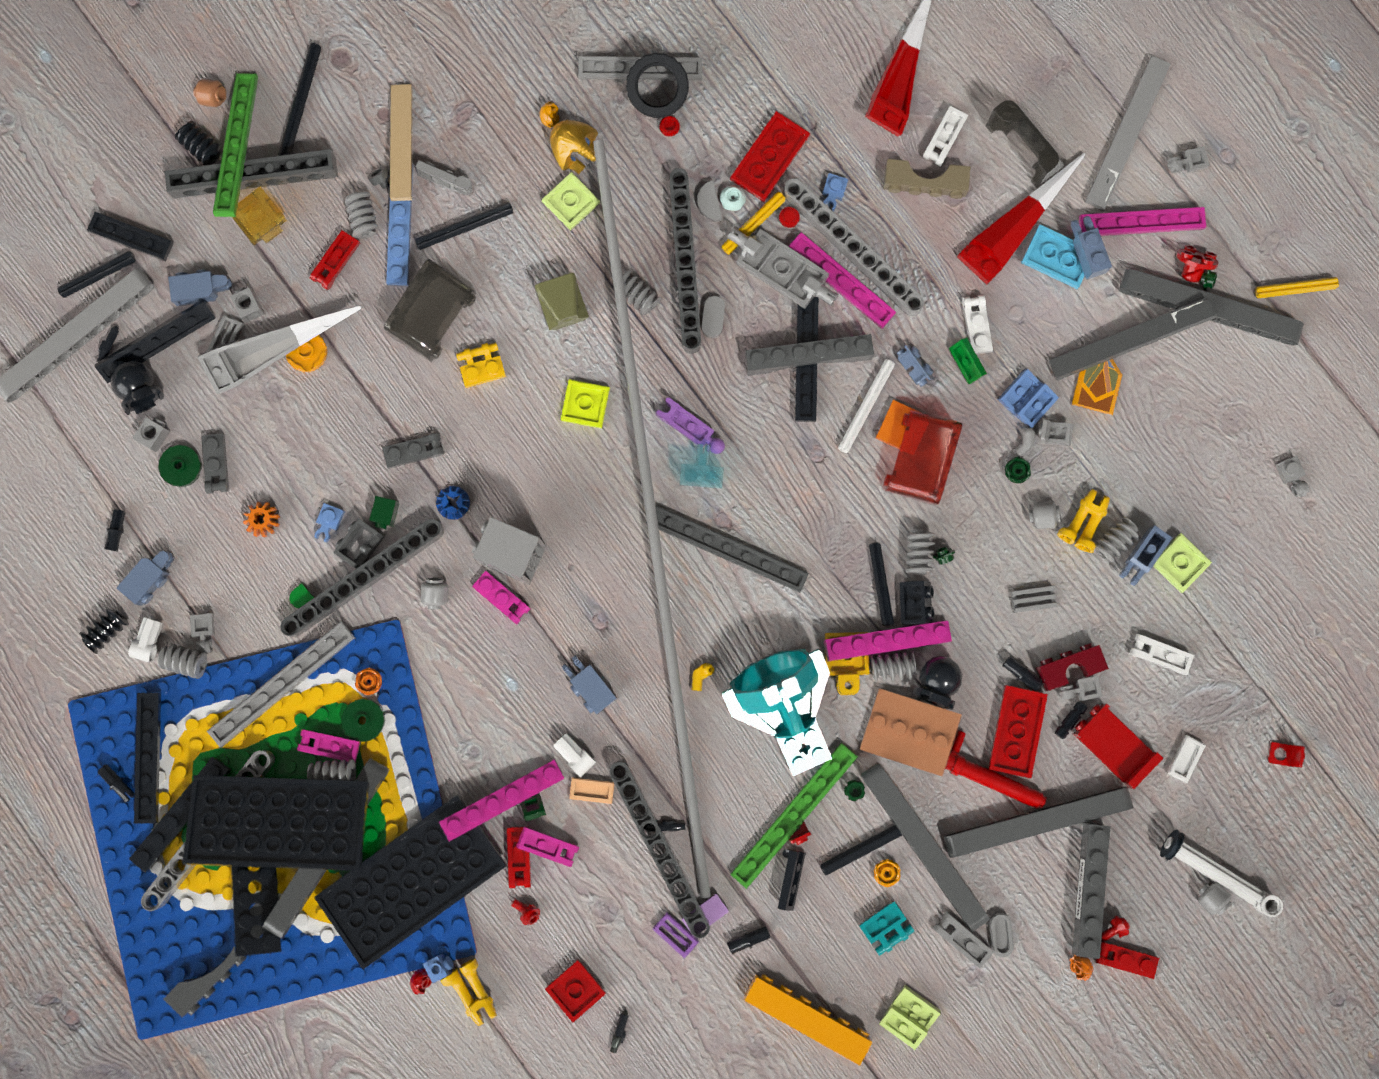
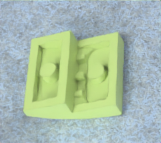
[879,985,941,1050]

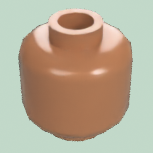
[193,79,227,107]

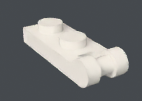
[923,106,968,167]
[962,294,993,354]
[1129,634,1194,675]

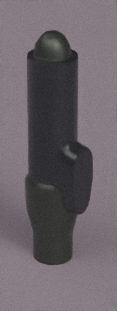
[610,1010,629,1053]

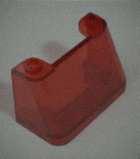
[883,410,962,506]

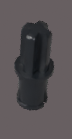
[104,509,125,552]
[1002,655,1043,691]
[98,764,135,803]
[727,927,770,955]

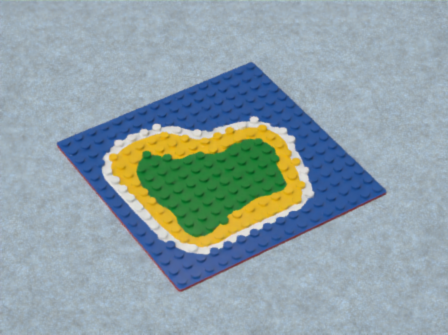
[68,620,477,1040]

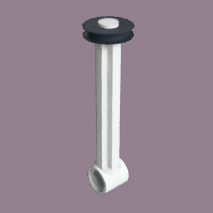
[1160,829,1283,917]

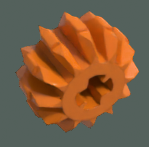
[243,502,280,538]

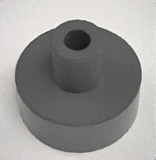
[368,167,390,189]

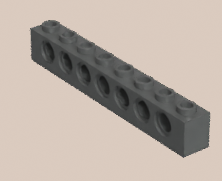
[164,149,338,199]

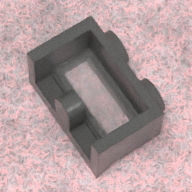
[333,518,385,569]

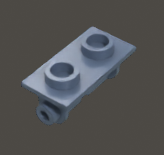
[897,345,934,387]

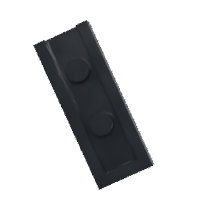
[777,849,806,911]

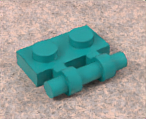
[858,900,915,956]

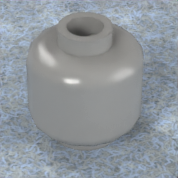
[1029,501,1061,529]
[421,577,448,610]
[1198,883,1232,915]

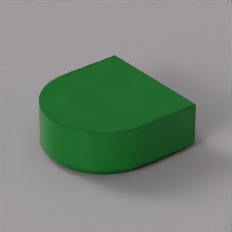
[289,583,315,609]

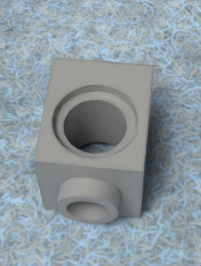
[230,287,265,323]
[132,417,170,453]

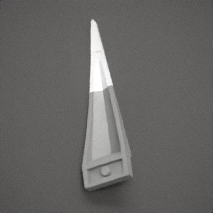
[197,305,362,395]

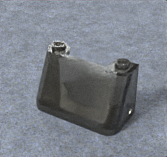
[985,100,1066,189]
[384,259,476,362]

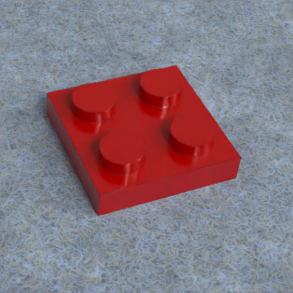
[545,959,606,1023]

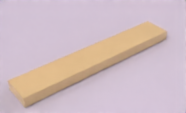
[390,84,412,201]

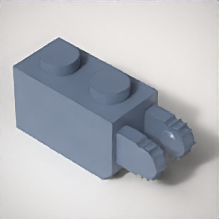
[1071,216,1112,280]
[168,269,232,306]
[1119,525,1173,586]
[116,551,174,606]

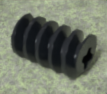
[175,121,220,166]
[79,608,129,654]

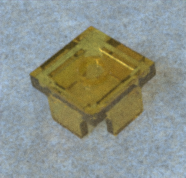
[232,186,287,245]

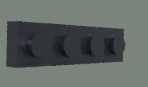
[87,212,174,262]

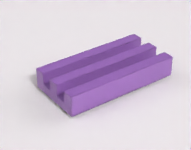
[653,912,699,958]

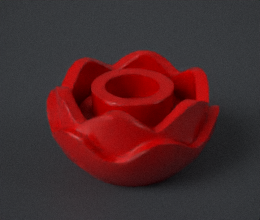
[410,968,432,995]

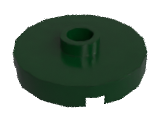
[158,445,202,487]
[341,699,385,742]

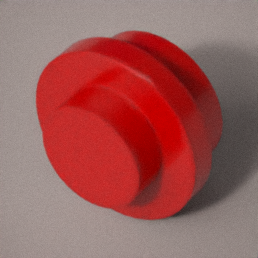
[659,116,680,137]
[779,207,800,228]

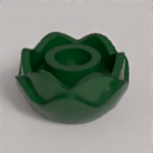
[1005,457,1031,484]

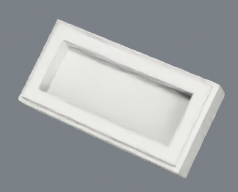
[1166,735,1206,783]

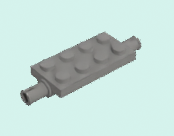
[727,227,838,309]

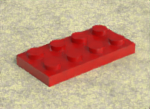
[730,111,811,202]
[988,685,1048,779]

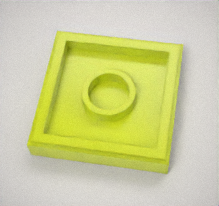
[560,379,610,429]

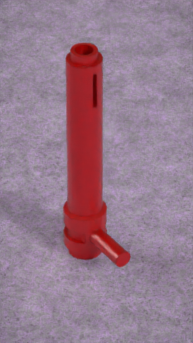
[945,731,1047,809]

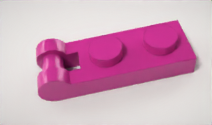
[472,571,531,625]
[297,729,360,763]
[516,826,579,867]

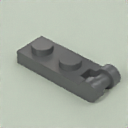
[202,433,229,494]
[382,433,445,469]

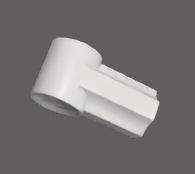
[128,617,163,663]
[553,733,596,777]

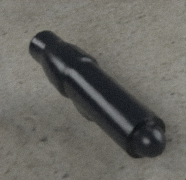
[96,326,119,362]
[644,820,685,832]

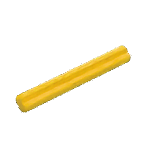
[722,192,786,255]
[1255,277,1339,298]

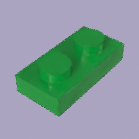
[949,337,987,385]

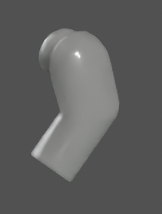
[1013,426,1035,457]

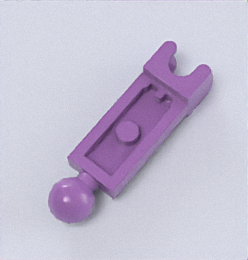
[655,397,725,454]

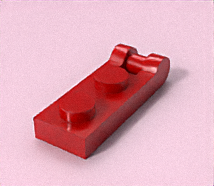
[310,230,360,290]
[507,826,532,889]
[1095,941,1159,979]

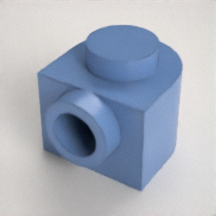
[423,954,453,984]

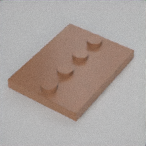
[860,688,962,777]

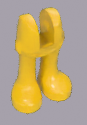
[1057,489,1110,553]
[440,958,497,1026]

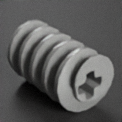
[345,192,378,239]
[623,269,661,315]
[1095,517,1140,563]
[906,530,935,575]
[157,644,207,679]
[870,652,916,682]
[307,760,356,781]

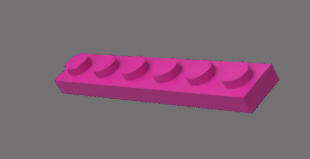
[1079,207,1206,236]
[788,232,896,329]
[824,621,952,662]
[439,760,565,842]

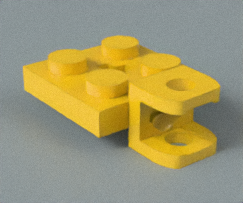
[824,632,869,696]

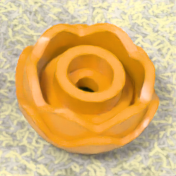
[540,102,560,128]
[874,859,900,887]

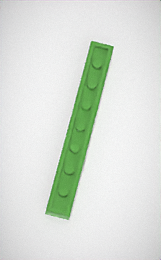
[213,73,258,217]
[730,743,858,889]

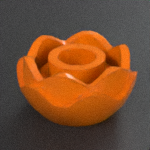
[355,668,382,695]
[1069,954,1093,981]

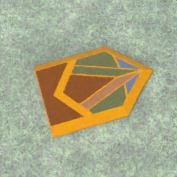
[1071,359,1122,415]

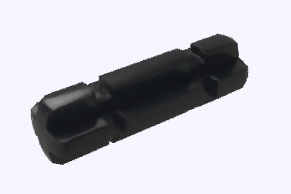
[1055,701,1088,739]

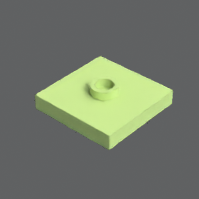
[542,172,600,231]
[1153,533,1212,593]

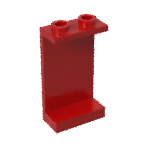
[1073,703,1164,789]

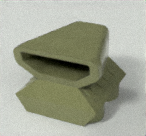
[535,273,589,330]

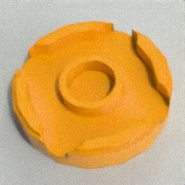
[286,335,327,372]

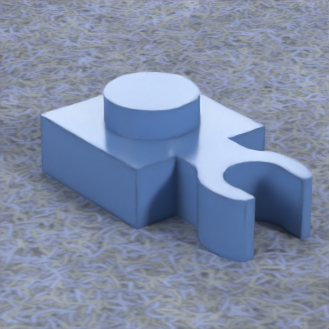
[822,173,848,212]
[314,503,345,543]

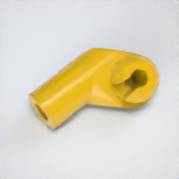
[691,663,715,691]

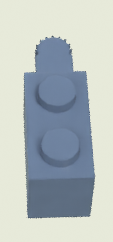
[561,655,618,715]

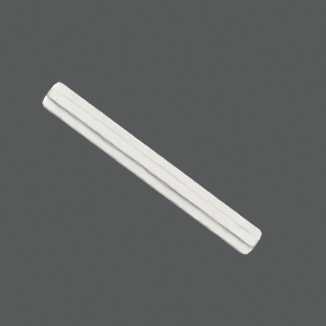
[838,359,895,453]

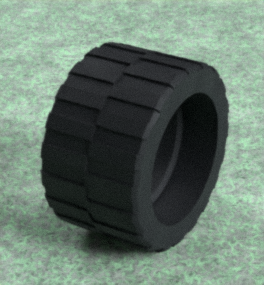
[626,53,689,118]

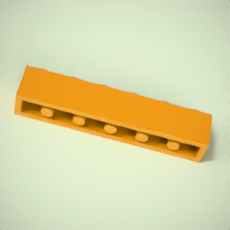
[744,974,872,1066]

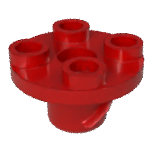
[1176,245,1219,282]

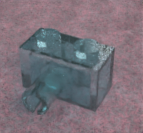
[679,444,724,489]

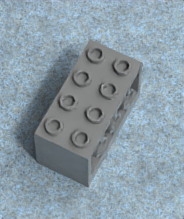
[472,517,546,585]

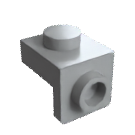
[1039,419,1074,446]

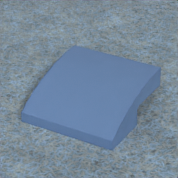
[997,369,1059,428]

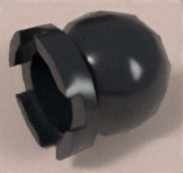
[110,361,164,415]
[912,656,962,710]

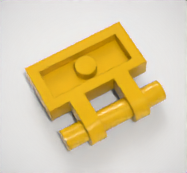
[456,342,506,388]

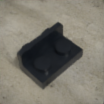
[900,581,935,625]

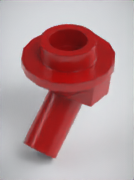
[511,898,540,925]
[1101,916,1130,941]

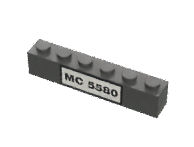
[1072,823,1111,959]

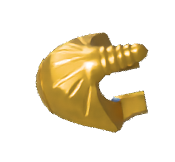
[550,119,598,175]

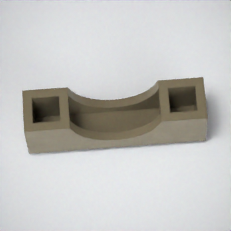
[883,159,970,199]

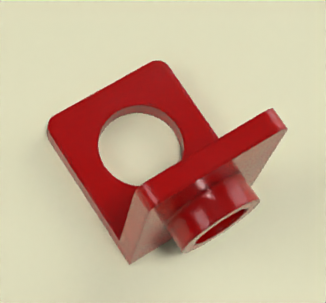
[1268,742,1305,768]
[789,822,811,845]

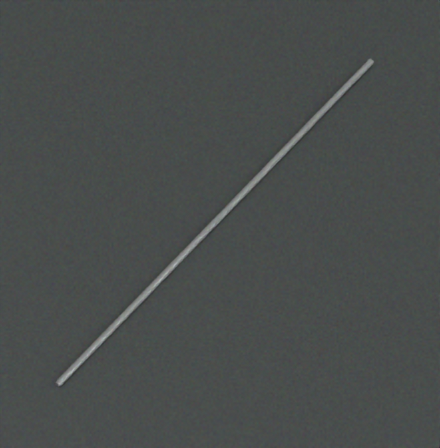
[593,140,711,898]

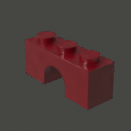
[1035,643,1109,691]

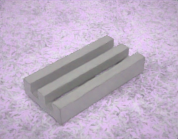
[206,315,245,352]
[1011,586,1057,613]

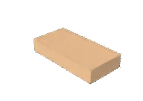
[569,777,614,804]

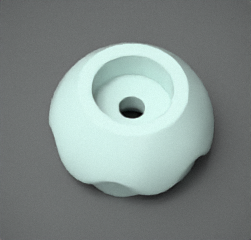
[720,185,746,211]

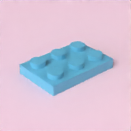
[1021,224,1085,289]

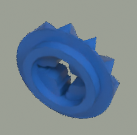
[436,486,470,520]

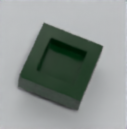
[520,793,546,822]

